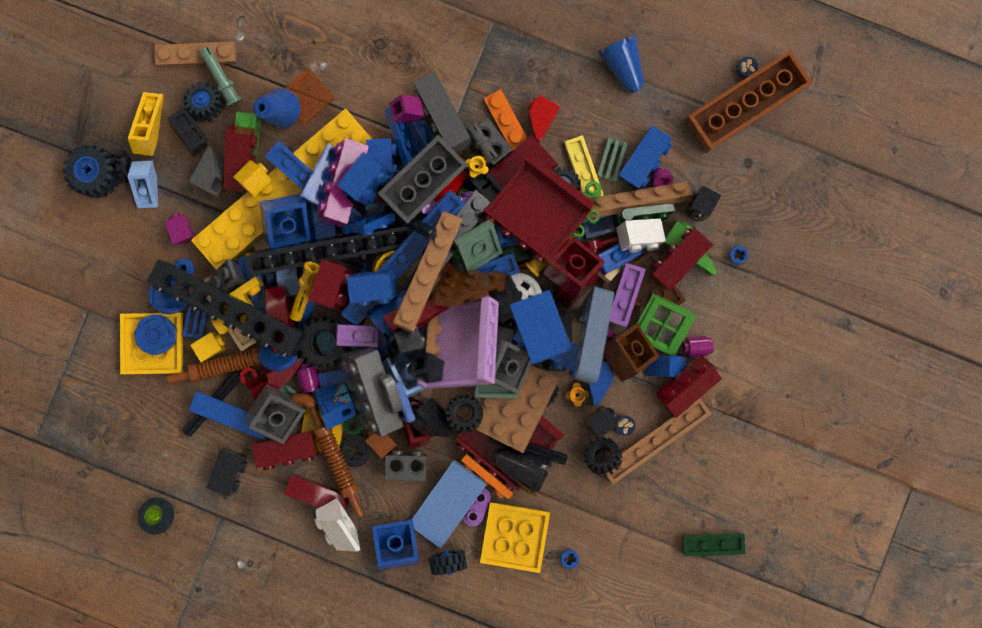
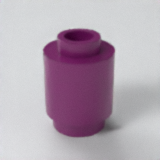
[682,336,714,358]
[296,363,320,393]

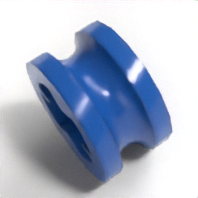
[729,246,748,265]
[560,549,579,569]

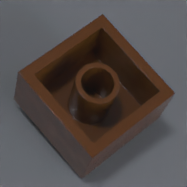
[603,323,659,382]

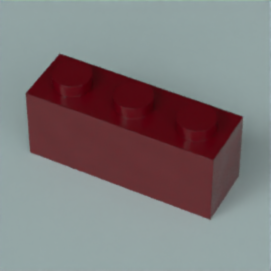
[224,125,257,193]
[652,227,713,290]
[656,355,722,418]
[251,430,320,471]

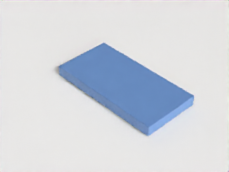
[412,460,487,548]

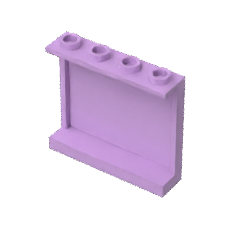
[417,296,499,389]

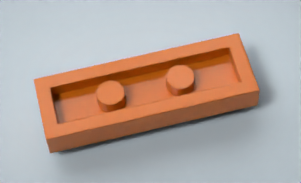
[483,89,527,150]
[461,453,514,500]

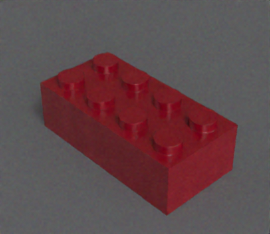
[308,260,356,311]

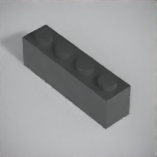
[413,71,473,153]

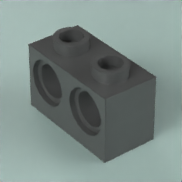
[469,118,513,168]
[385,450,428,481]

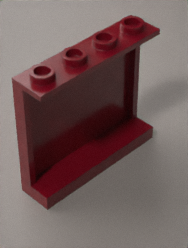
[483,153,595,265]
[455,416,565,491]

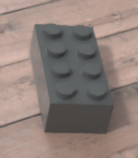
[340,346,403,437]

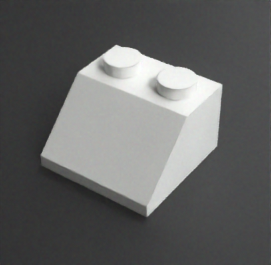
[315,499,360,552]

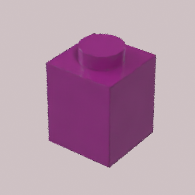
[389,94,424,124]
[164,213,196,246]

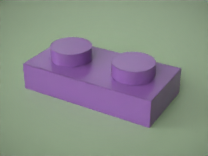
[336,324,379,347]

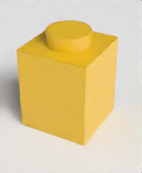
[233,160,271,197]
[190,332,226,362]

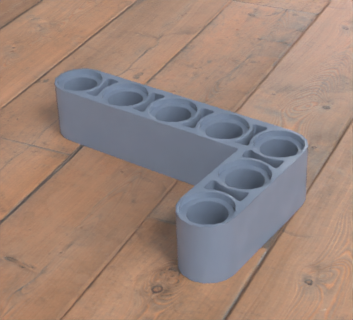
[574,286,614,385]

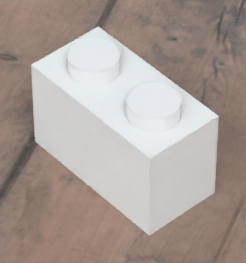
[616,218,666,253]

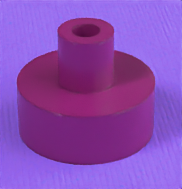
[651,168,673,187]

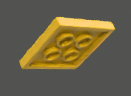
[120,313,183,374]
[480,502,550,573]

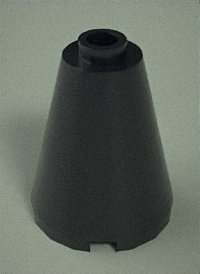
[493,447,553,497]

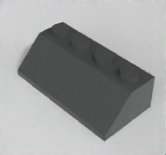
[378,135,468,224]

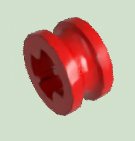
[240,367,260,385]

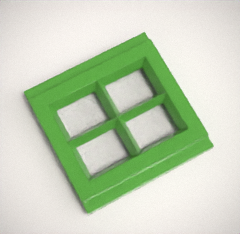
[637,294,697,356]

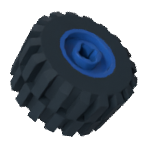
[63,144,119,198]

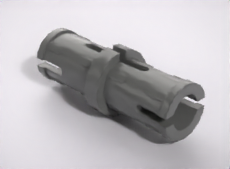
[466,122,499,163]

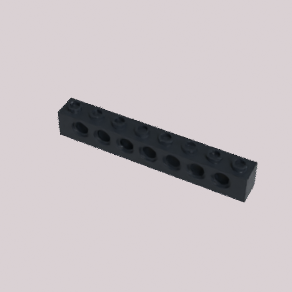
[245,224,412,276]
[147,259,307,358]

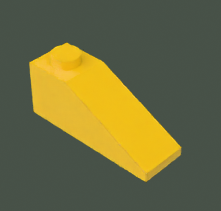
[128,92,164,156]

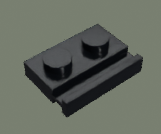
[489,274,522,324]

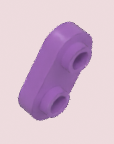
[463,488,491,526]

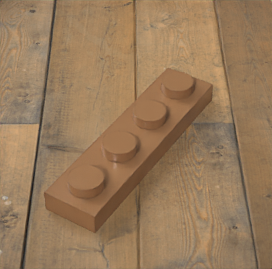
[155,42,237,67]
[426,276,443,356]

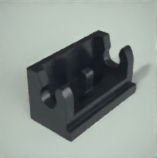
[168,107,208,157]

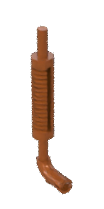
[167,321,297,384]
[290,393,364,517]

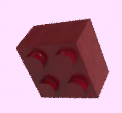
[543,236,605,299]

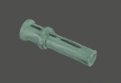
[198,46,242,108]

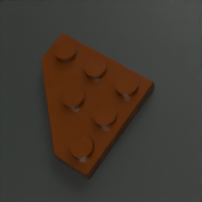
[601,251,686,312]
[435,269,507,306]

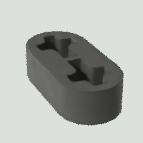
[378,374,403,414]

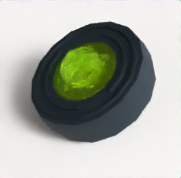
[137,497,175,535]

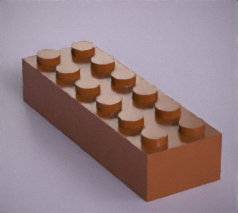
[684,50,812,154]

